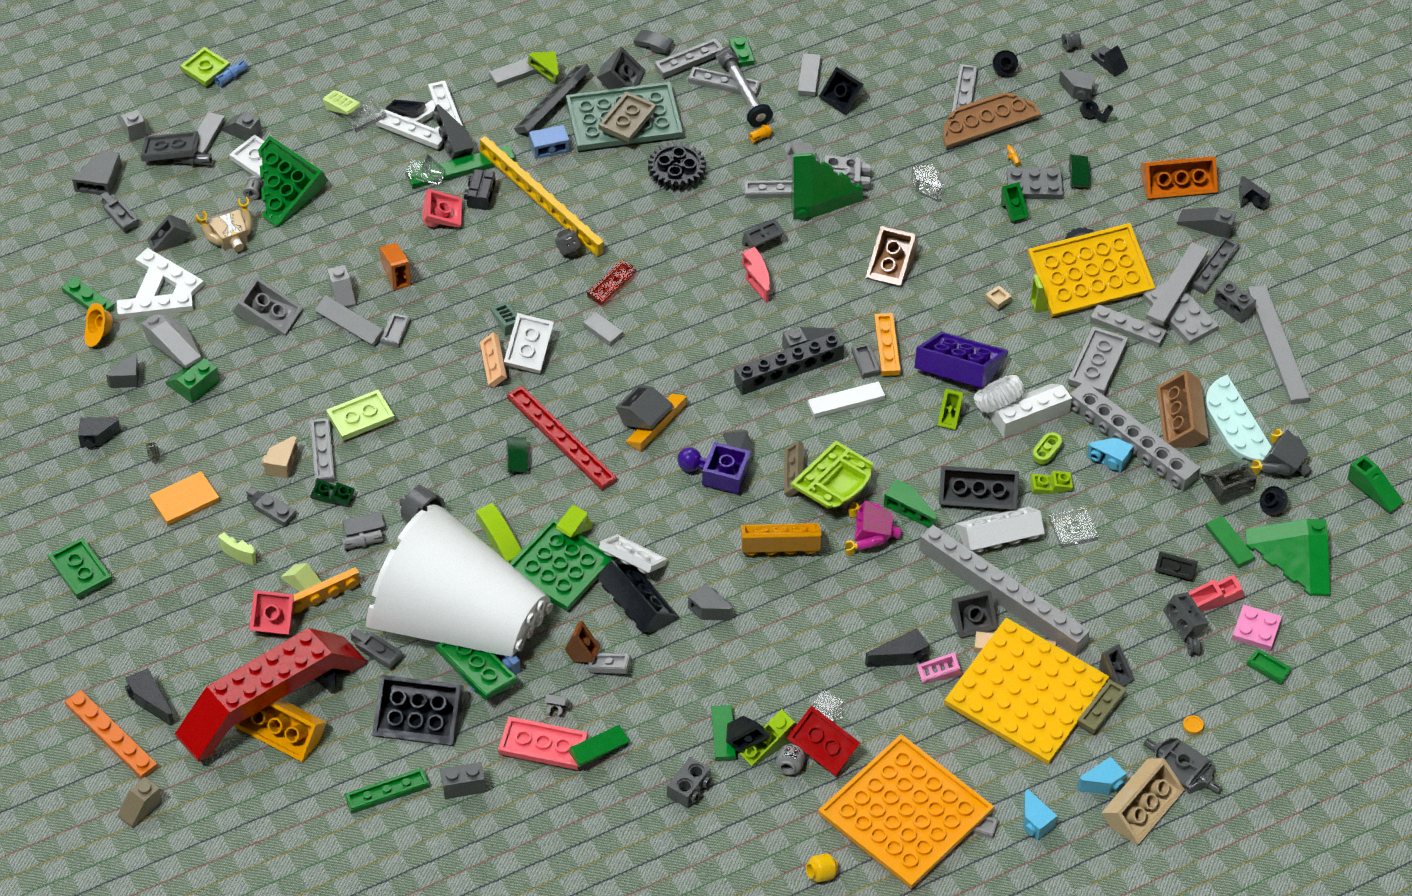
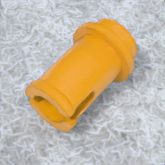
[748,124,772,143]

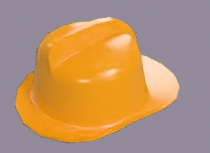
[84,303,113,347]

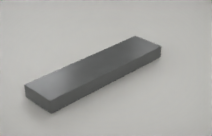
[1188,237,1240,294]

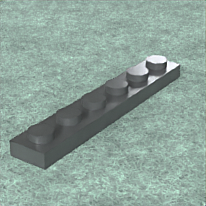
[514,64,590,134]

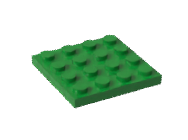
[509,518,615,611]

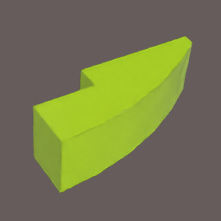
[476,502,522,563]

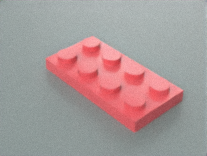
[498,716,588,770]

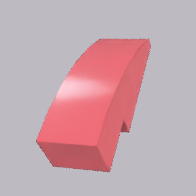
[742,247,770,303]
[1188,574,1245,612]

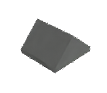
[950,590,998,638]

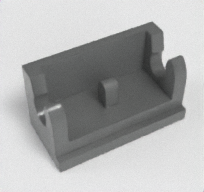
[742,219,785,250]

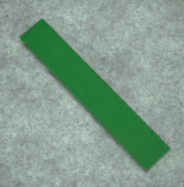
[407,145,515,188]

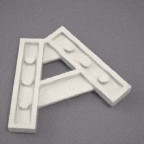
[376,81,462,150]
[117,248,204,319]

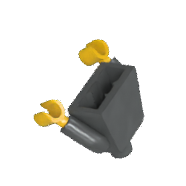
[1250,429,1311,477]

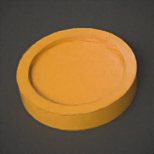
[1183,715,1204,735]

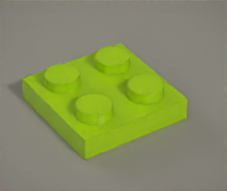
[180,47,230,87]

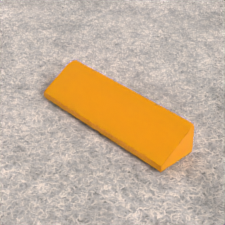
[626,394,687,452]

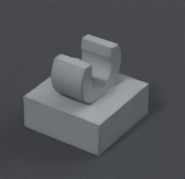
[545,694,569,716]

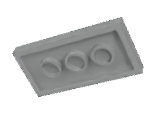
[1143,281,1219,345]
[1068,326,1128,395]

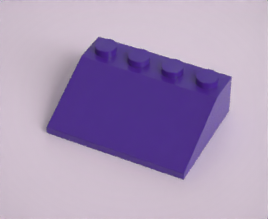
[914,331,1008,388]

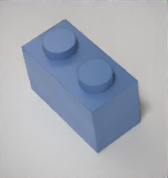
[529,125,570,159]

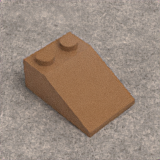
[866,226,919,287]

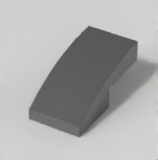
[633,30,674,53]

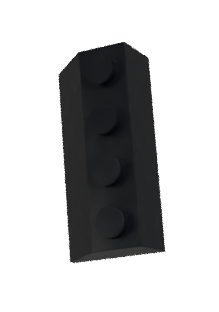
[598,560,679,633]

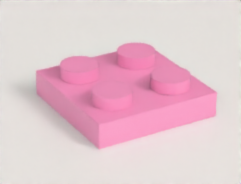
[1232,605,1282,651]

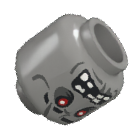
[776,744,805,775]

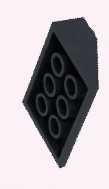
[372,675,464,746]

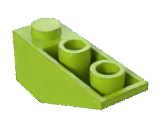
[739,709,798,767]

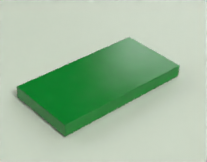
[435,642,518,700]

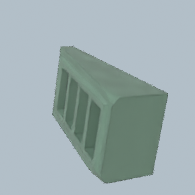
[490,302,517,335]

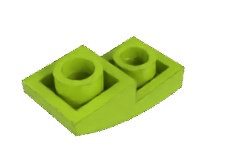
[1029,471,1073,494]

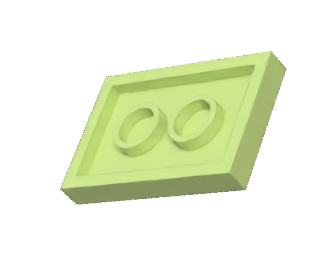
[326,390,395,441]

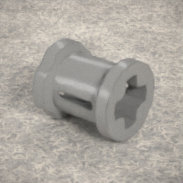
[243,175,263,200]

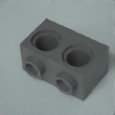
[1213,279,1256,324]
[1163,592,1209,641]
[667,757,712,808]

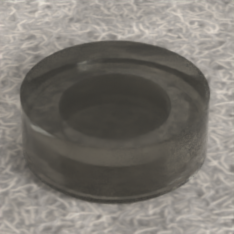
[146,442,160,462]

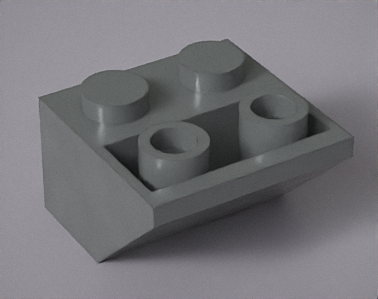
[616,385,674,429]

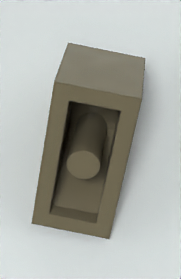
[118,777,162,828]

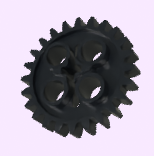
[648,142,706,190]

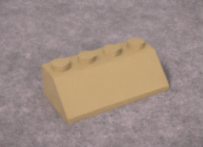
[1101,758,1185,844]

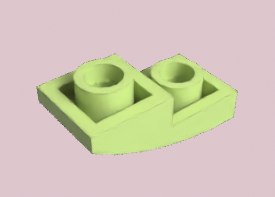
[218,532,256,565]

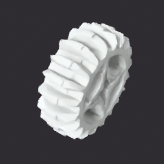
[974,375,1025,413]

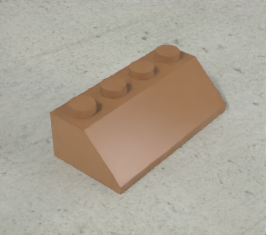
[1157,370,1209,448]

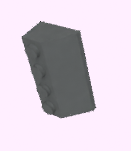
[939,466,1019,510]

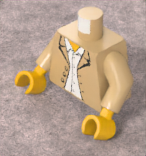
[195,197,253,252]

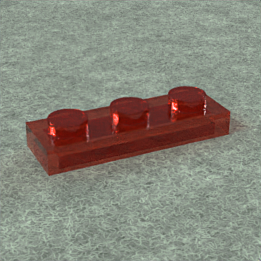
[587,259,636,305]

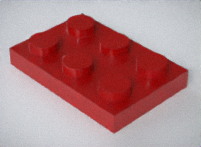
[787,705,861,776]

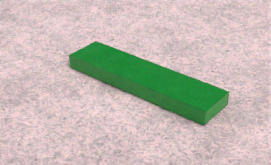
[344,768,430,814]

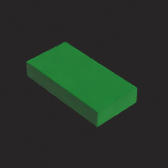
[1246,648,1292,685]

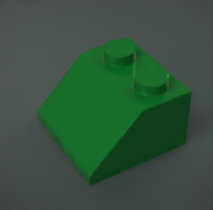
[165,358,219,403]

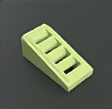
[323,90,361,115]

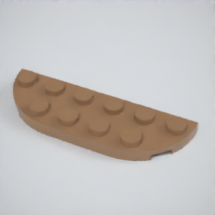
[942,93,1041,149]

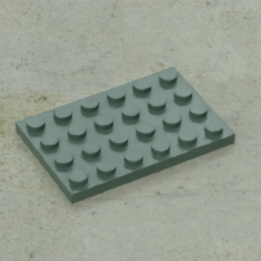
[566,82,683,151]

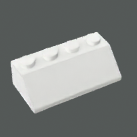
[987,384,1072,438]
[955,506,1045,553]

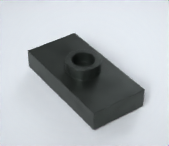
[1155,551,1198,581]

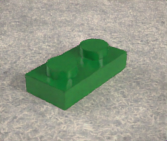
[729,36,754,68]

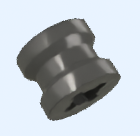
[1061,30,1081,51]

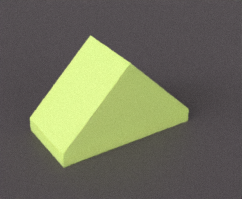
[281,563,321,592]

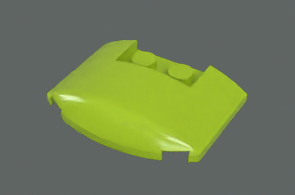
[790,441,873,509]

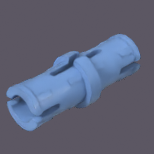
[214,59,248,87]

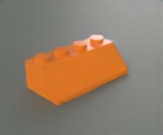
[1140,156,1218,199]

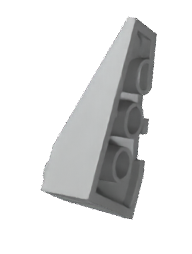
[141,314,202,368]

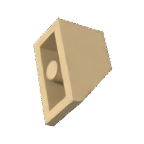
[262,436,298,478]

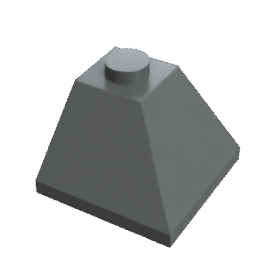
[596,46,645,89]

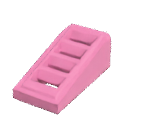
[917,652,962,683]

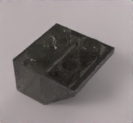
[1201,462,1257,504]

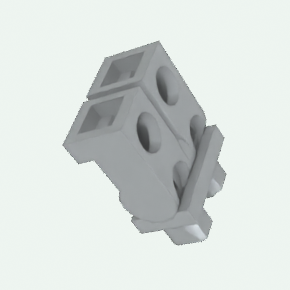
[824,155,870,189]

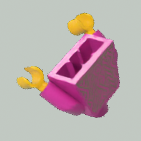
[845,501,901,556]

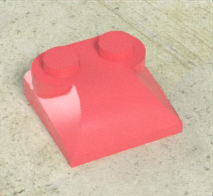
[422,188,462,227]
[249,590,294,635]

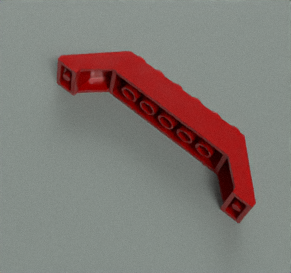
[175,628,367,762]

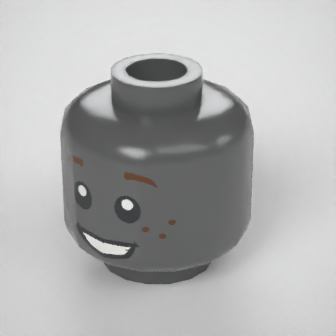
[555,228,582,257]

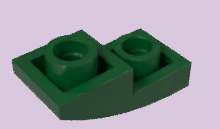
[1069,154,1089,189]
[506,437,528,473]
[310,479,355,506]

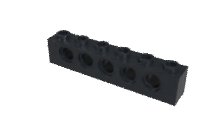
[734,332,844,395]

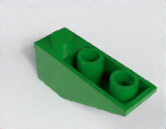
[1347,455,1404,513]

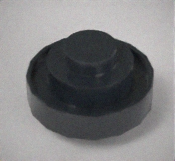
[992,50,1018,76]
[1259,486,1288,515]

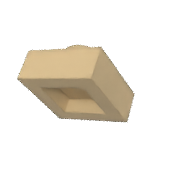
[985,285,1012,310]

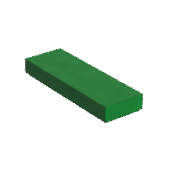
[1206,516,1255,568]
[711,705,736,761]
[568,725,630,767]

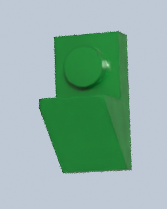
[1001,182,1029,222]

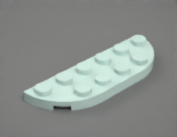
[1205,375,1271,464]

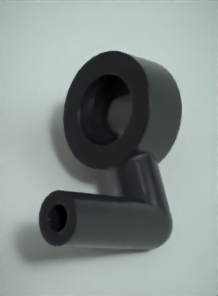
[1079,99,1113,122]

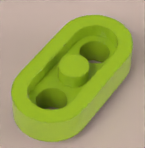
[1032,432,1062,464]

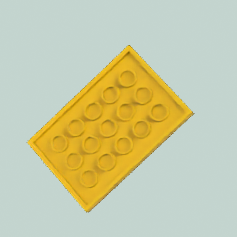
[1027,223,1155,317]

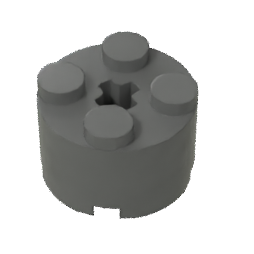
[400,484,445,523]

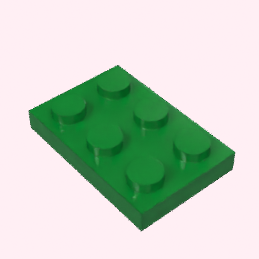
[48,537,112,599]

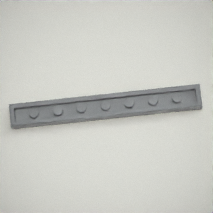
[1247,285,1309,404]

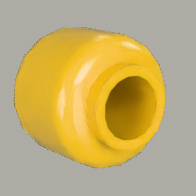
[806,853,838,883]

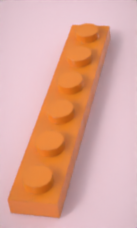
[65,690,158,780]

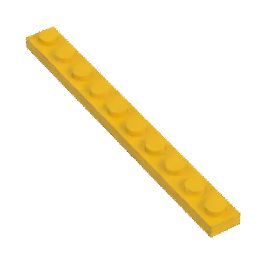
[479,136,604,257]

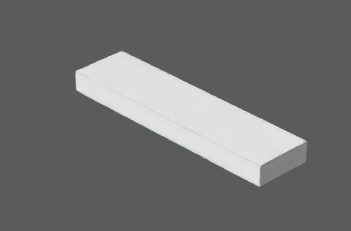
[807,382,885,418]

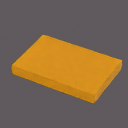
[149,471,220,526]

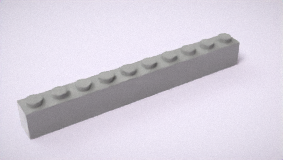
[919,525,1090,657]

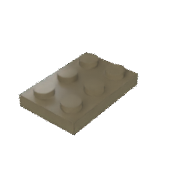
[598,91,657,143]

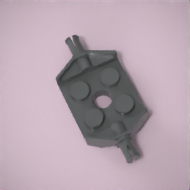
[1143,738,1222,794]

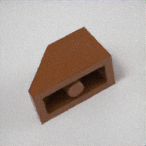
[565,621,600,662]

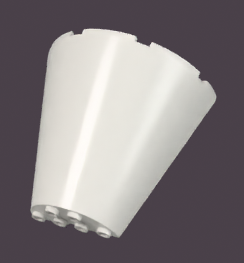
[366,505,553,657]

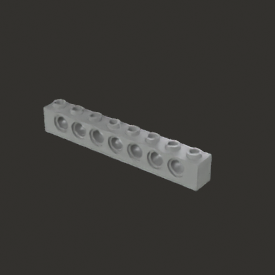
[1070,382,1200,492]

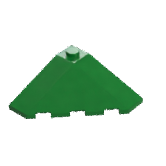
[258,136,328,228]
[791,153,863,220]
[1245,519,1330,596]

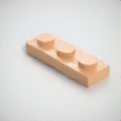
[480,332,507,388]

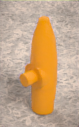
[1007,145,1021,166]

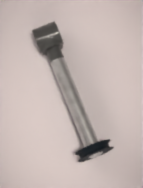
[715,45,773,127]

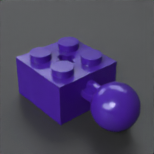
[677,442,751,494]

